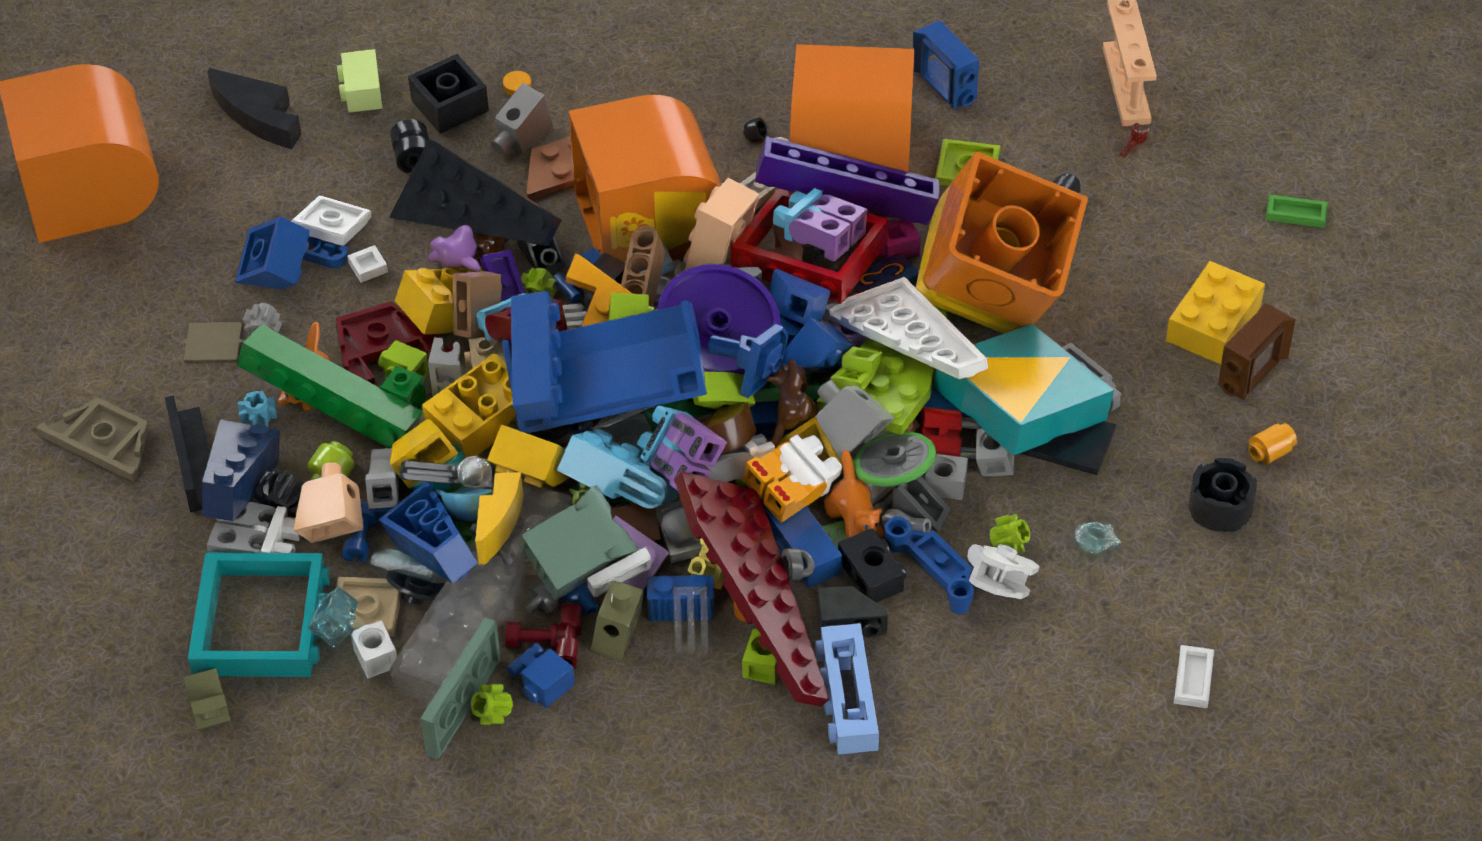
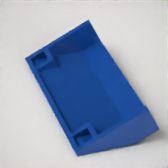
[501,300,707,434]

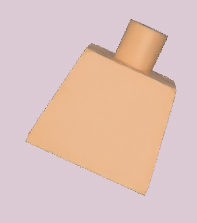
[294,463,363,543]

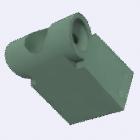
[520,485,639,601]

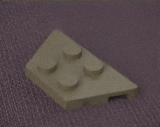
[36,398,149,482]

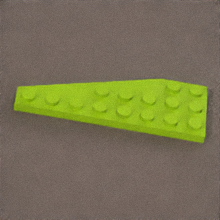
[817,306,948,435]

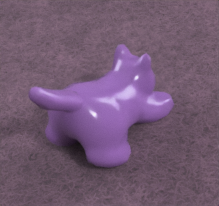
[428,225,481,272]

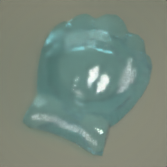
[1075,521,1121,553]

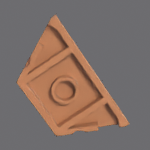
[526,137,574,200]

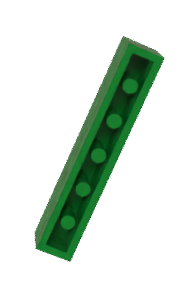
[237,324,423,448]

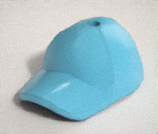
[436,486,493,522]

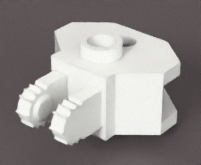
[967,544,1040,599]

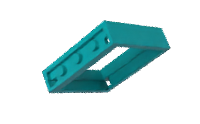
[188,553,330,677]

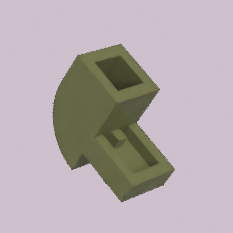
[183,668,230,729]

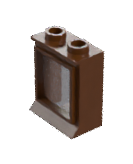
[1218,303,1296,400]

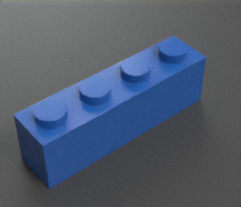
[511,291,563,421]
[745,478,842,588]

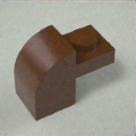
[697,402,756,455]

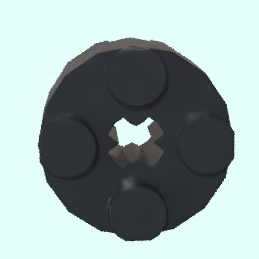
[1189,458,1257,532]

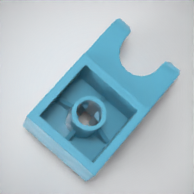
[557,429,679,508]

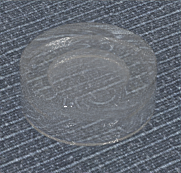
[458,456,492,489]

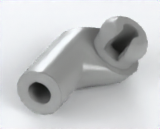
[882,509,931,532]

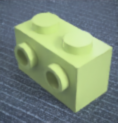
[337,49,383,113]

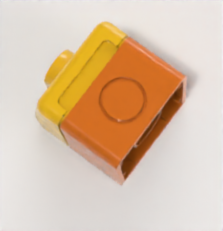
[915,151,1088,334]

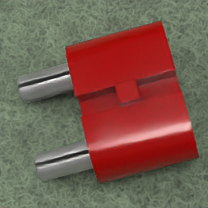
[919,407,980,459]

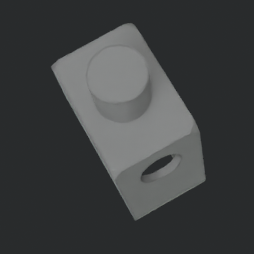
[491,83,554,155]
[816,380,895,460]

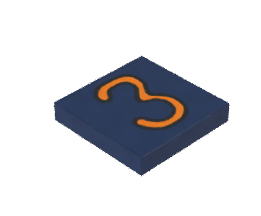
[853,253,919,294]

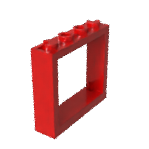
[731,188,888,304]

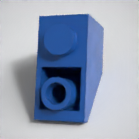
[768,269,831,325]

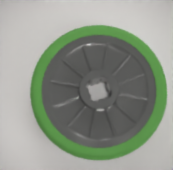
[853,432,936,487]

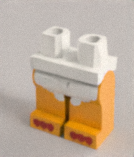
[742,435,842,523]

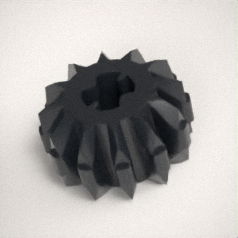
[254,468,305,518]

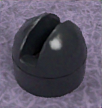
[743,117,768,142]

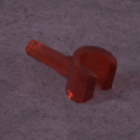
[1119,123,1149,158]

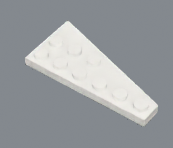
[823,277,988,379]

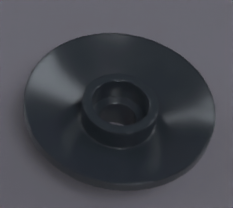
[386,568,450,604]

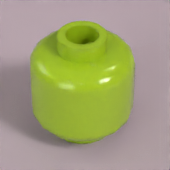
[307,441,355,480]

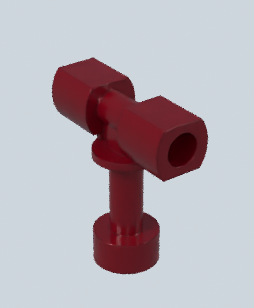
[505,604,583,669]

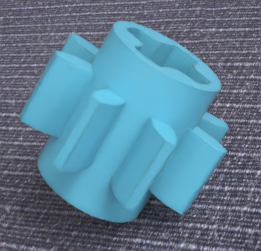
[238,391,277,427]

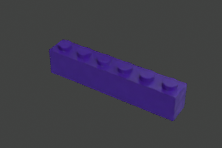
[755,136,939,225]

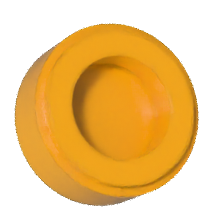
[503,71,532,96]

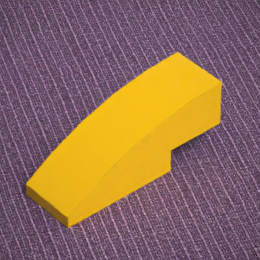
[475,472,524,565]

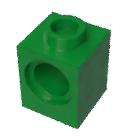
[380,366,426,409]

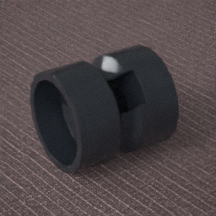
[390,119,429,173]

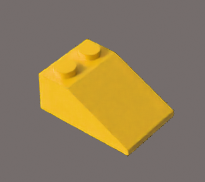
[487,425,571,489]

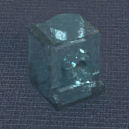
[308,586,359,647]

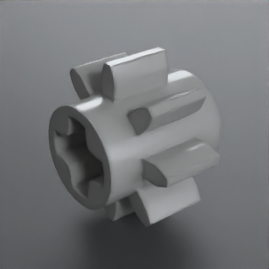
[242,303,282,336]

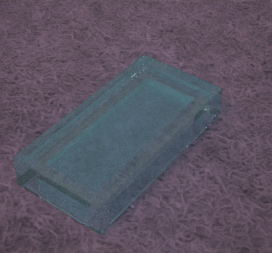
[371,548,441,581]

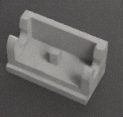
[428,337,462,396]

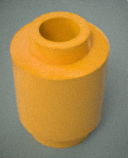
[1248,423,1297,465]

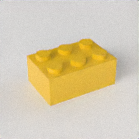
[1166,261,1265,364]

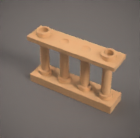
[1102,0,1157,126]

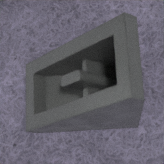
[893,476,951,532]

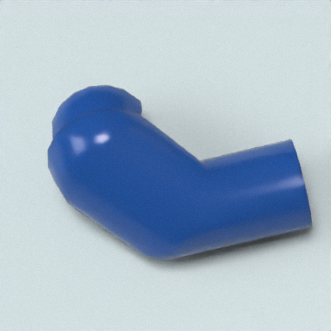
[560,583,599,616]

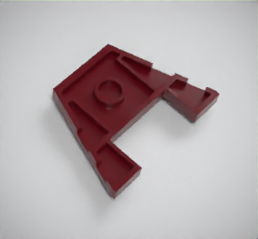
[336,301,453,385]

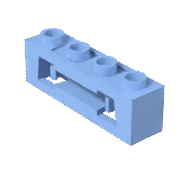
[815,623,879,754]

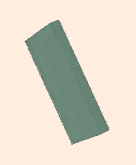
[420,617,501,759]

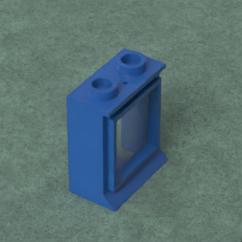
[913,20,979,110]

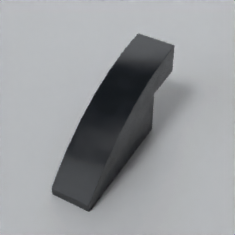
[207,68,301,149]

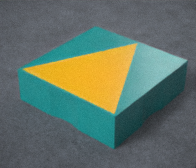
[932,324,1114,456]

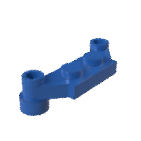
[885,517,974,614]

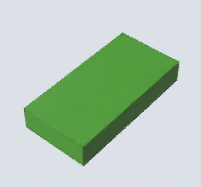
[1265,194,1328,228]

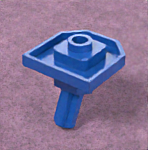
[707,324,788,398]

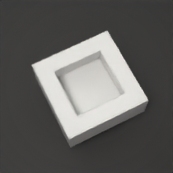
[348,245,388,283]

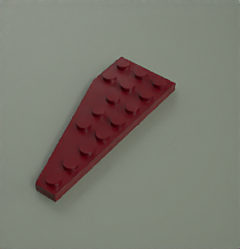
[674,471,829,707]

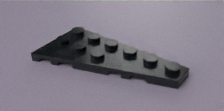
[389,139,562,246]

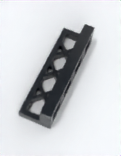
[165,395,210,513]

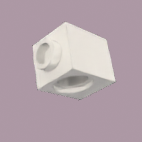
[350,621,399,679]

